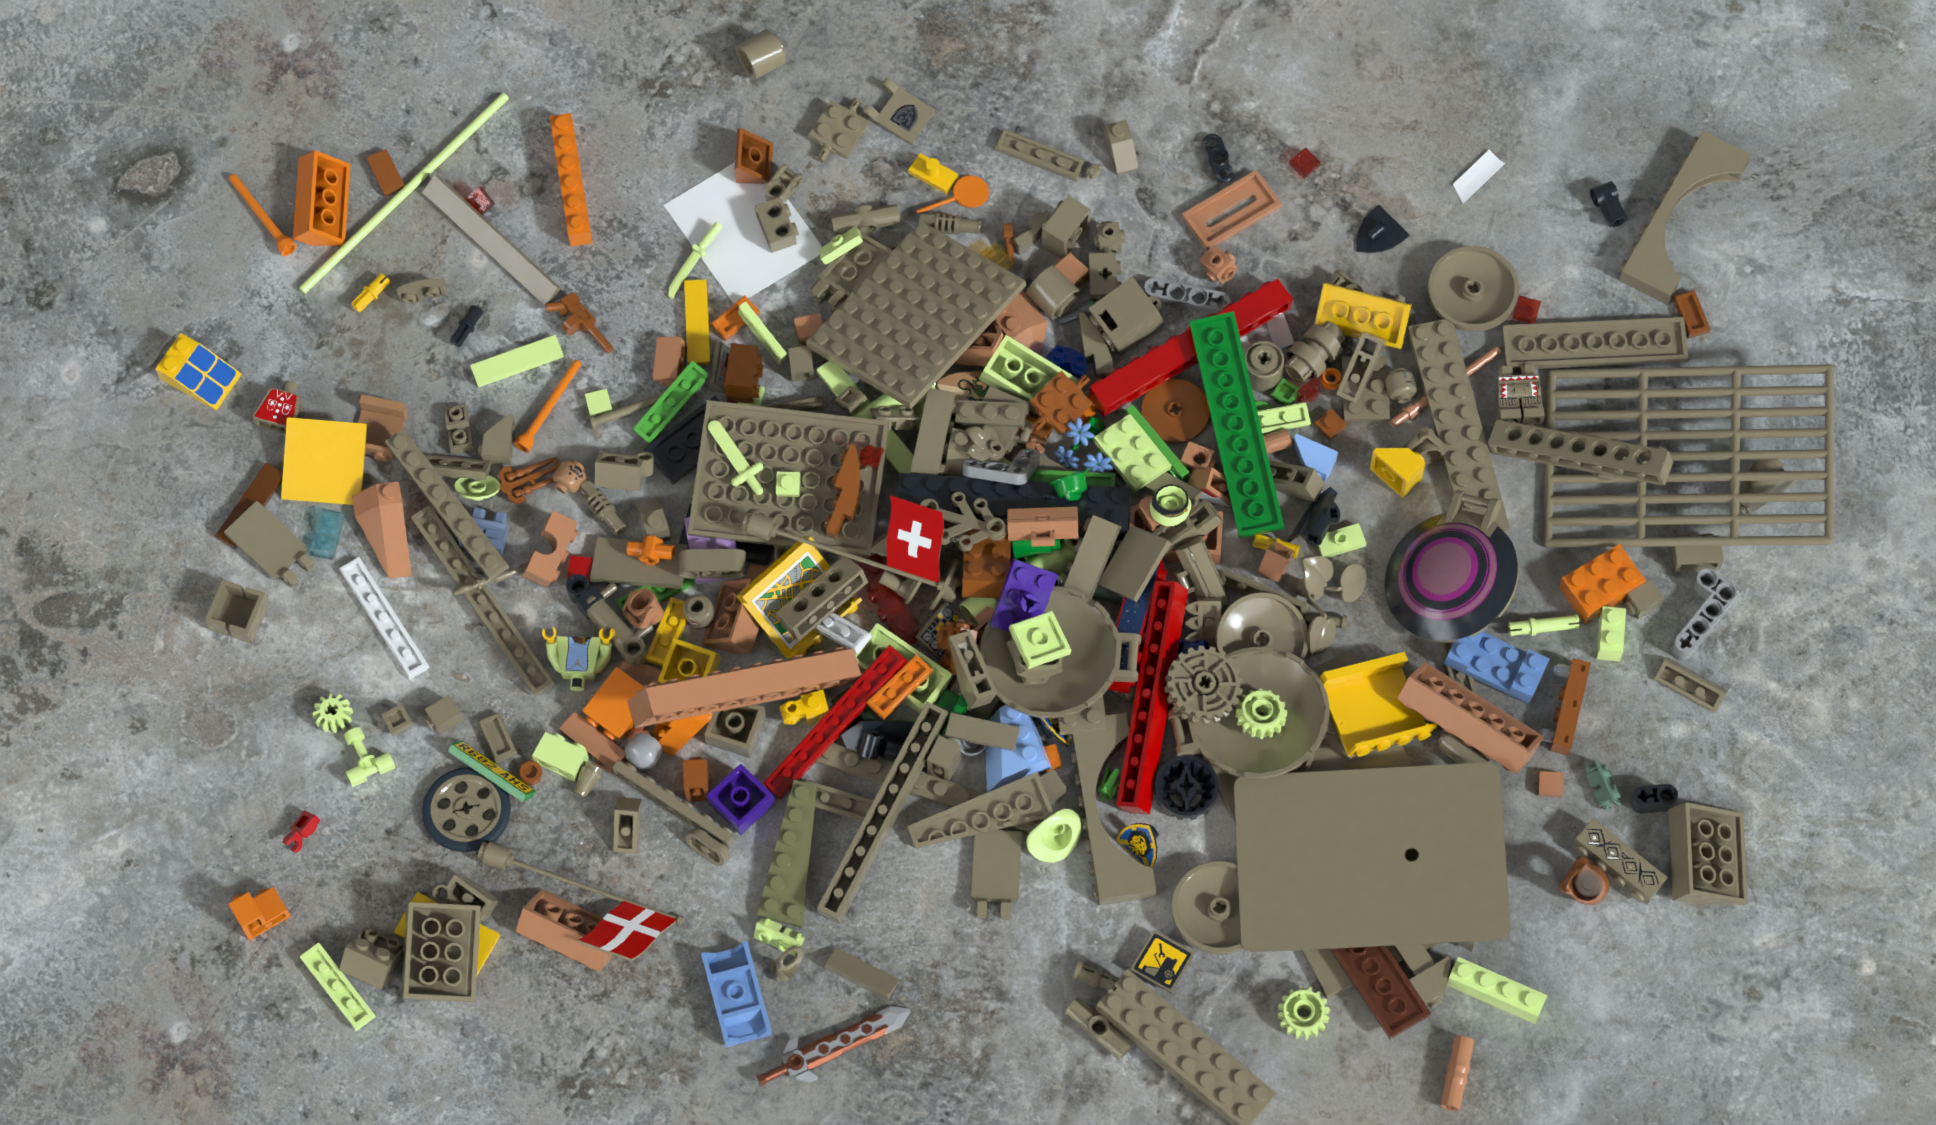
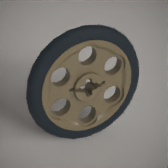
[422,767,511,852]

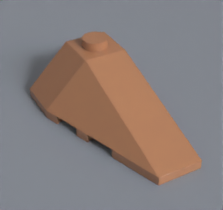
[352,482,411,579]

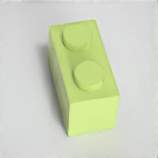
[1596,606,1626,662]
[532,732,589,782]

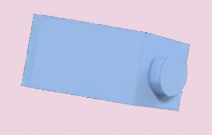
[1293,434,1338,483]

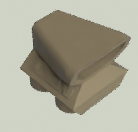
[1007,635,1063,685]

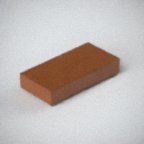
[366,149,405,197]
[1672,290,1711,339]

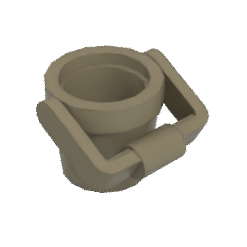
[1403,428,1445,465]

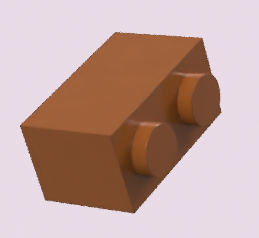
[683,757,710,802]

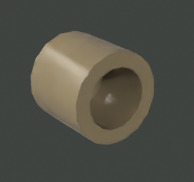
[735,29,786,80]
[1026,265,1080,319]
[1244,341,1284,392]

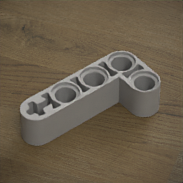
[1672,568,1737,661]

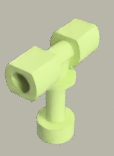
[344,727,395,787]

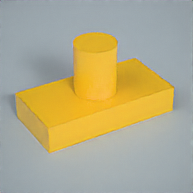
[908,153,958,194]

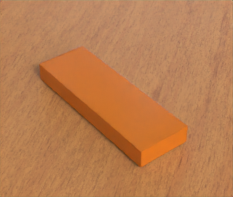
[867,654,933,720]

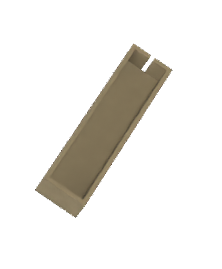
[1095,969,1277,1125]

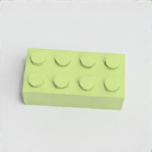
[979,335,1082,415]

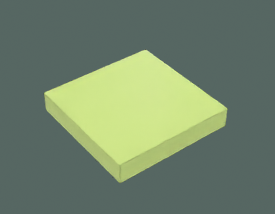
[1009,611,1072,669]

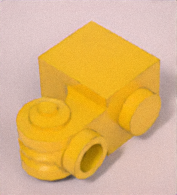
[779,690,829,726]

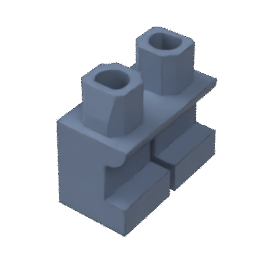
[458,507,509,557]

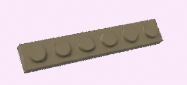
[612,760,734,850]

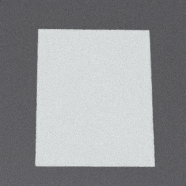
[663,162,822,304]

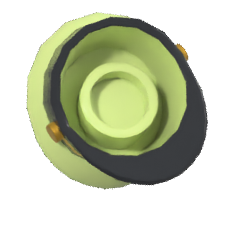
[1150,484,1191,526]

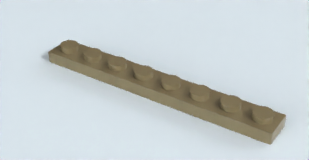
[385,429,509,581]

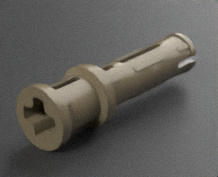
[1072,961,1119,990]

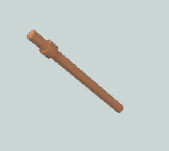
[1390,346,1502,428]

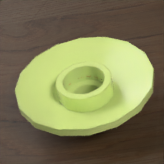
[454,475,500,501]

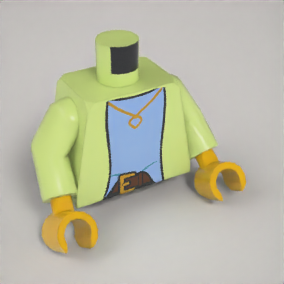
[542,626,615,691]

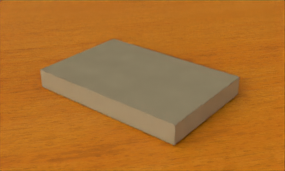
[1097,525,1171,602]

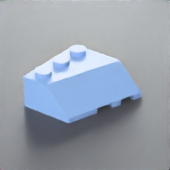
[985,705,1052,793]

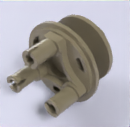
[878,558,963,611]

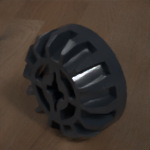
[1154,755,1219,820]

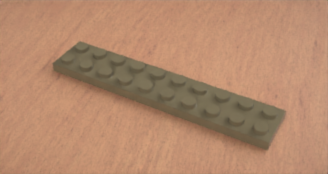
[1407,319,1510,531]

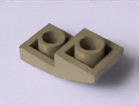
[1014,210,1049,255]
[397,279,447,304]
[444,404,474,454]

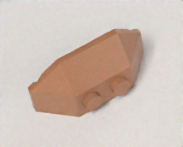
[995,290,1047,356]
[954,320,1004,366]

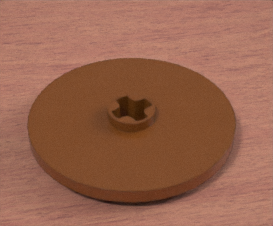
[1141,379,1210,444]

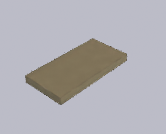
[590,537,689,589]

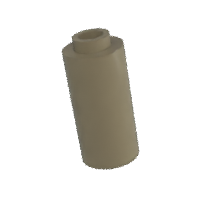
[1438,732,1490,764]

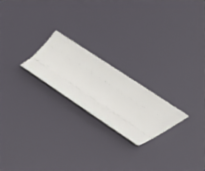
[1453,150,1505,204]

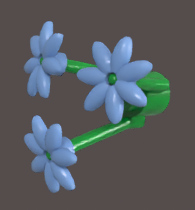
[1053,416,1113,473]

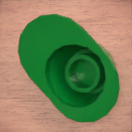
[1049,467,1091,501]

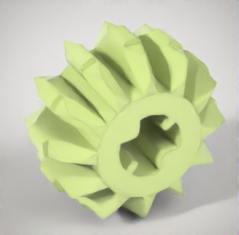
[312,693,353,734]

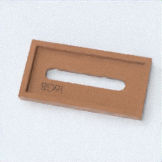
[1182,170,1281,251]

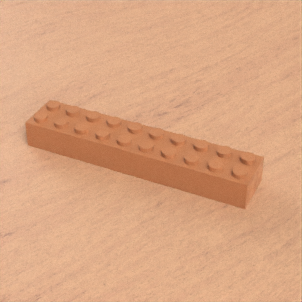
[627,647,861,728]

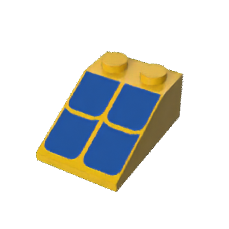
[155,333,241,411]

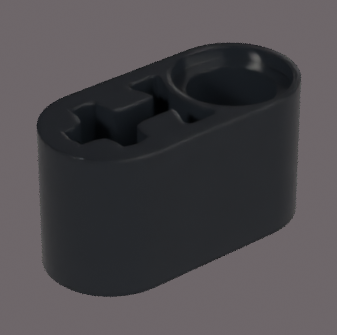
[1630,784,1678,813]

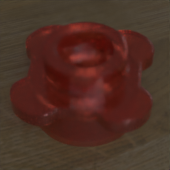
[860,445,884,468]

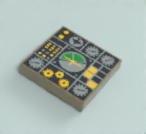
[915,602,964,662]

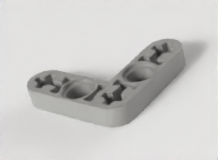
[962,449,1040,485]

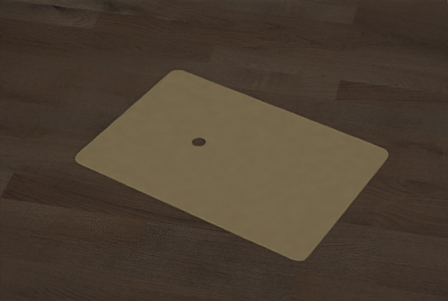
[1234,762,1511,952]

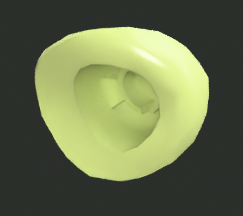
[1026,809,1082,862]

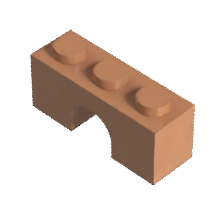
[521,510,578,588]

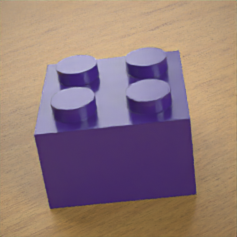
[707,764,775,835]

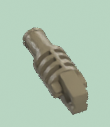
[919,213,981,235]
[579,480,627,536]

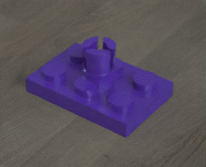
[989,558,1058,632]

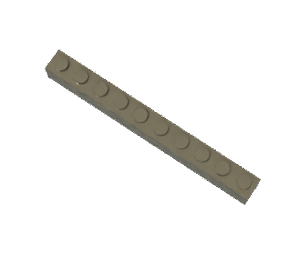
[817,701,949,924]

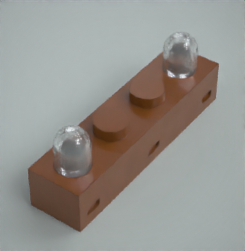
[1538,658,1591,756]

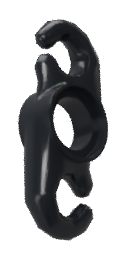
[1203,134,1234,183]

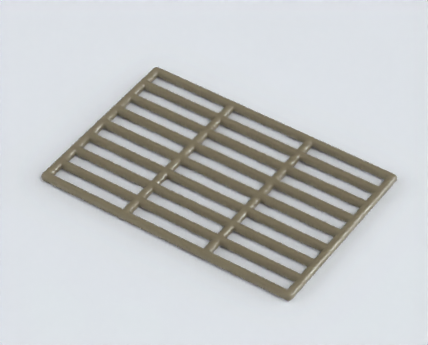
[1543,364,1834,548]

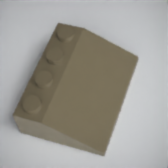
[1669,802,1748,905]
[401,902,481,1002]

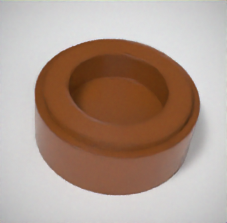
[519,761,543,785]

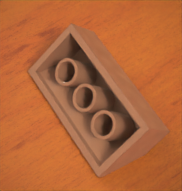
[515,889,612,971]

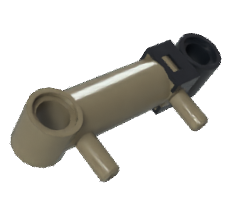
[566,574,653,666]

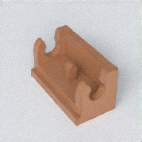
[653,336,687,386]

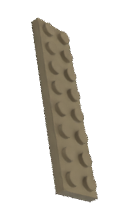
[1502,317,1689,370]

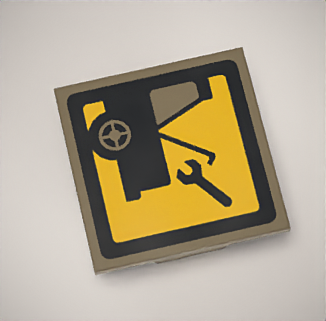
[1130,930,1195,993]

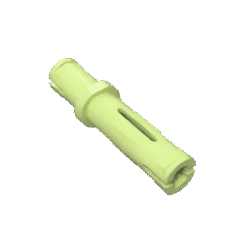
[1508,614,1580,637]

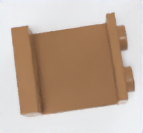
[358,394,408,462]

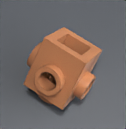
[1199,244,1238,285]

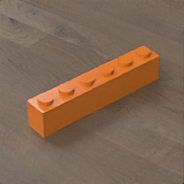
[549,113,593,247]

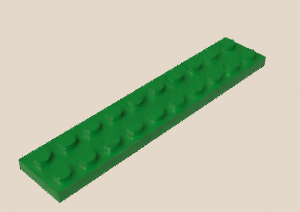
[1189,311,1284,539]

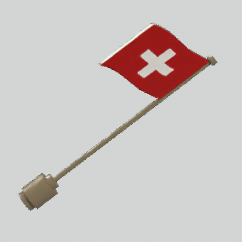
[742,495,945,591]

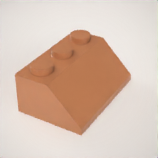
[702,578,760,654]

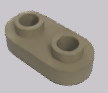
[686,828,729,866]

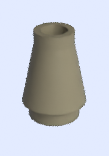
[573,761,603,798]

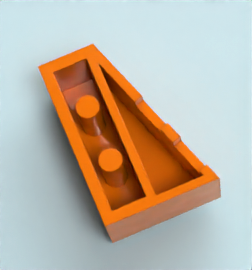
[652,713,713,757]

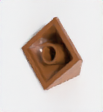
[734,128,773,184]

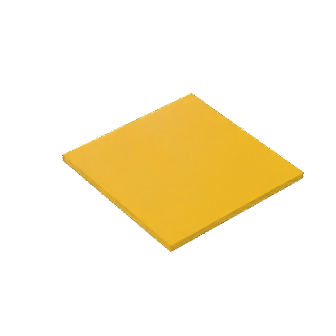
[281,417,367,505]

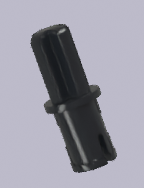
[450,305,483,347]

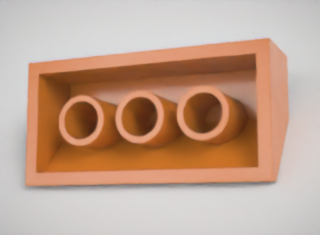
[293,150,350,246]

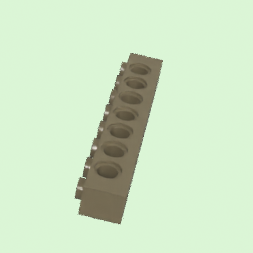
[1488,419,1673,486]

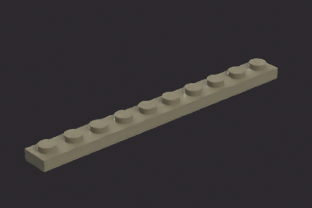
[411,505,555,697]
[815,743,1043,834]

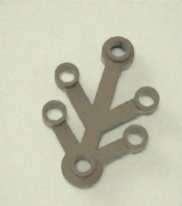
[920,492,1007,551]

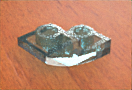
[310,509,344,560]

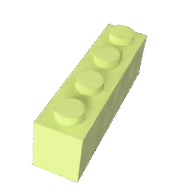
[1446,957,1547,1024]

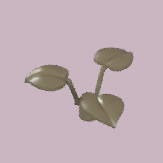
[1296,556,1367,656]

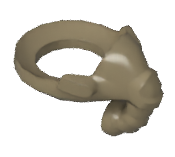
[769,946,804,982]

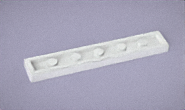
[339,557,430,680]

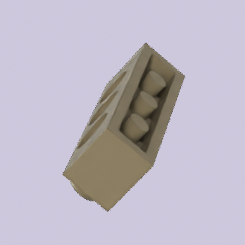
[775,556,868,641]

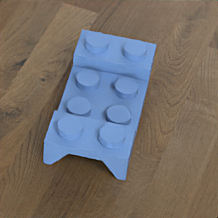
[1444,630,1550,704]
[701,941,772,1048]

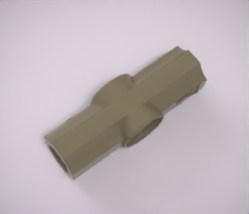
[830,204,900,236]
[1065,997,1133,1060]

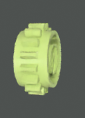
[1235,689,1287,739]
[1277,986,1330,1040]

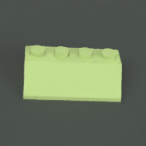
[855,623,953,714]

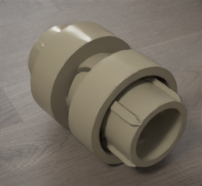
[1283,321,1345,384]

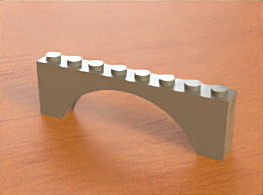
[1618,130,1752,305]
[1067,713,1156,906]

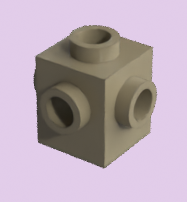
[1092,221,1126,254]

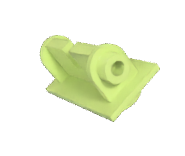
[754,918,805,956]

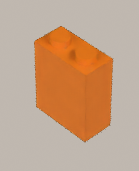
[582,666,644,742]

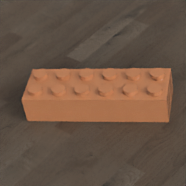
[1397,662,1544,774]

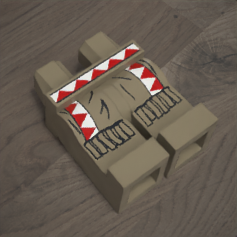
[1496,364,1545,425]

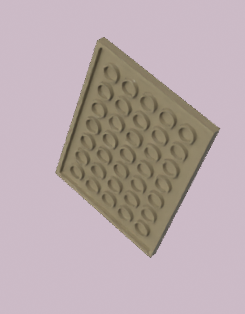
[806,221,1026,409]
[688,400,890,557]

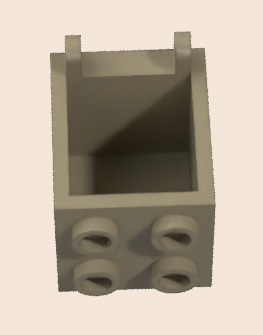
[1088,276,1165,356]

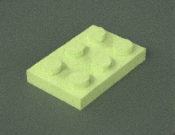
[1093,414,1172,492]

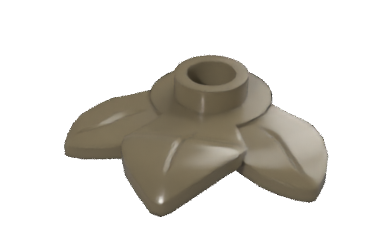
[966,424,1005,462]

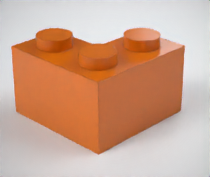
[228,886,291,941]

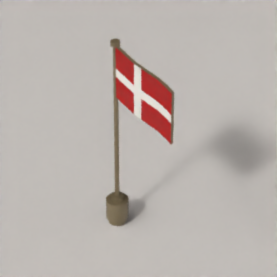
[477,841,684,961]

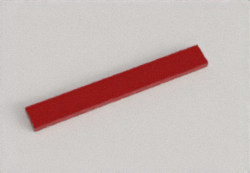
[763,644,907,799]

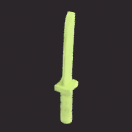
[669,222,722,299]

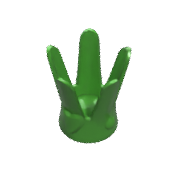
[1096,765,1121,801]

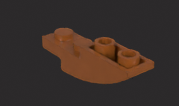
[824,444,861,539]

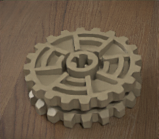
[1164,646,1243,725]

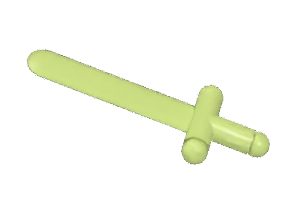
[708,420,763,495]

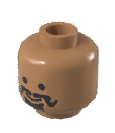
[552,459,587,494]

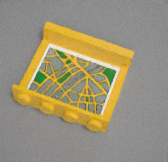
[736,536,862,660]

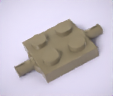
[808,98,869,163]

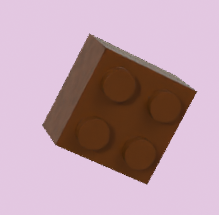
[724,343,764,404]

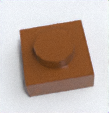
[1314,408,1347,441]

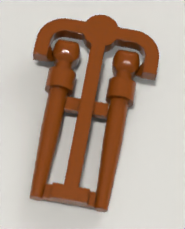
[499,456,560,504]

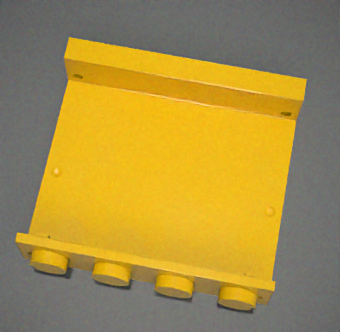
[1320,652,1437,757]

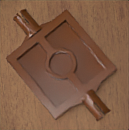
[1028,370,1093,435]

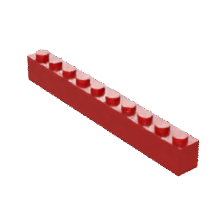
[1089,278,1293,417]
[1116,581,1188,815]

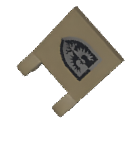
[862,78,936,145]

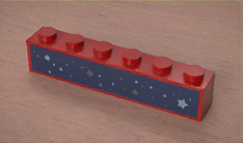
[1108,560,1167,694]

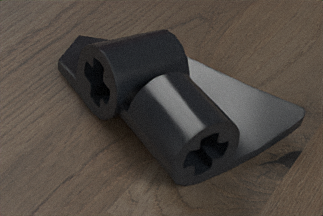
[1287,487,1340,546]
[841,720,914,762]

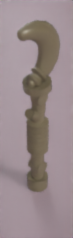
[452,563,526,595]

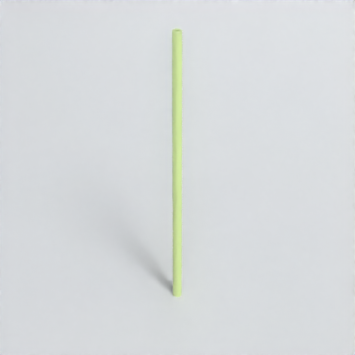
[299,93,509,294]

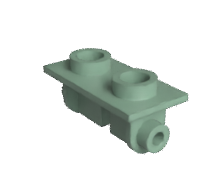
[1584,760,1622,810]

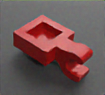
[282,810,321,853]

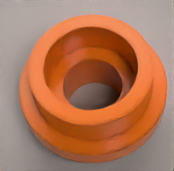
[1320,368,1343,390]

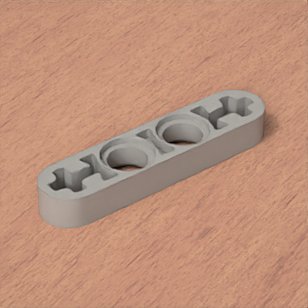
[1144,278,1230,314]

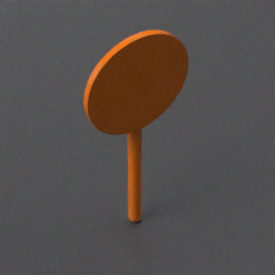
[916,175,989,214]

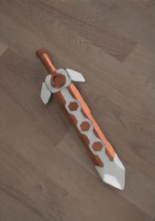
[756,1006,910,1086]

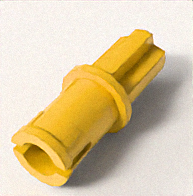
[351,273,390,312]
[1253,534,1300,559]

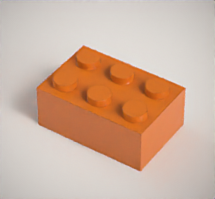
[1559,544,1646,624]

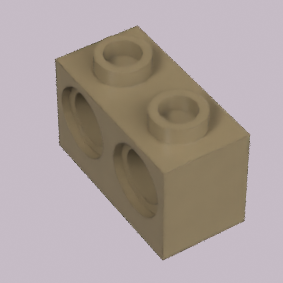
[755,197,799,253]

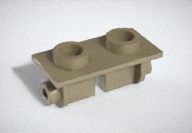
[870,406,920,430]

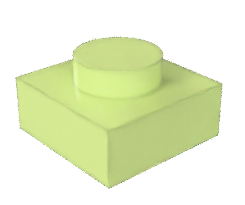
[776,472,801,497]

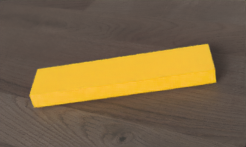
[684,279,711,365]

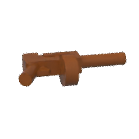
[545,292,614,354]

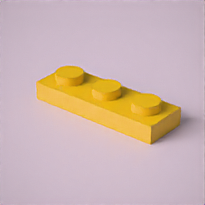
[645,597,687,667]

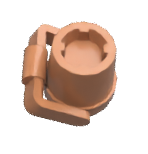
[622,588,664,630]

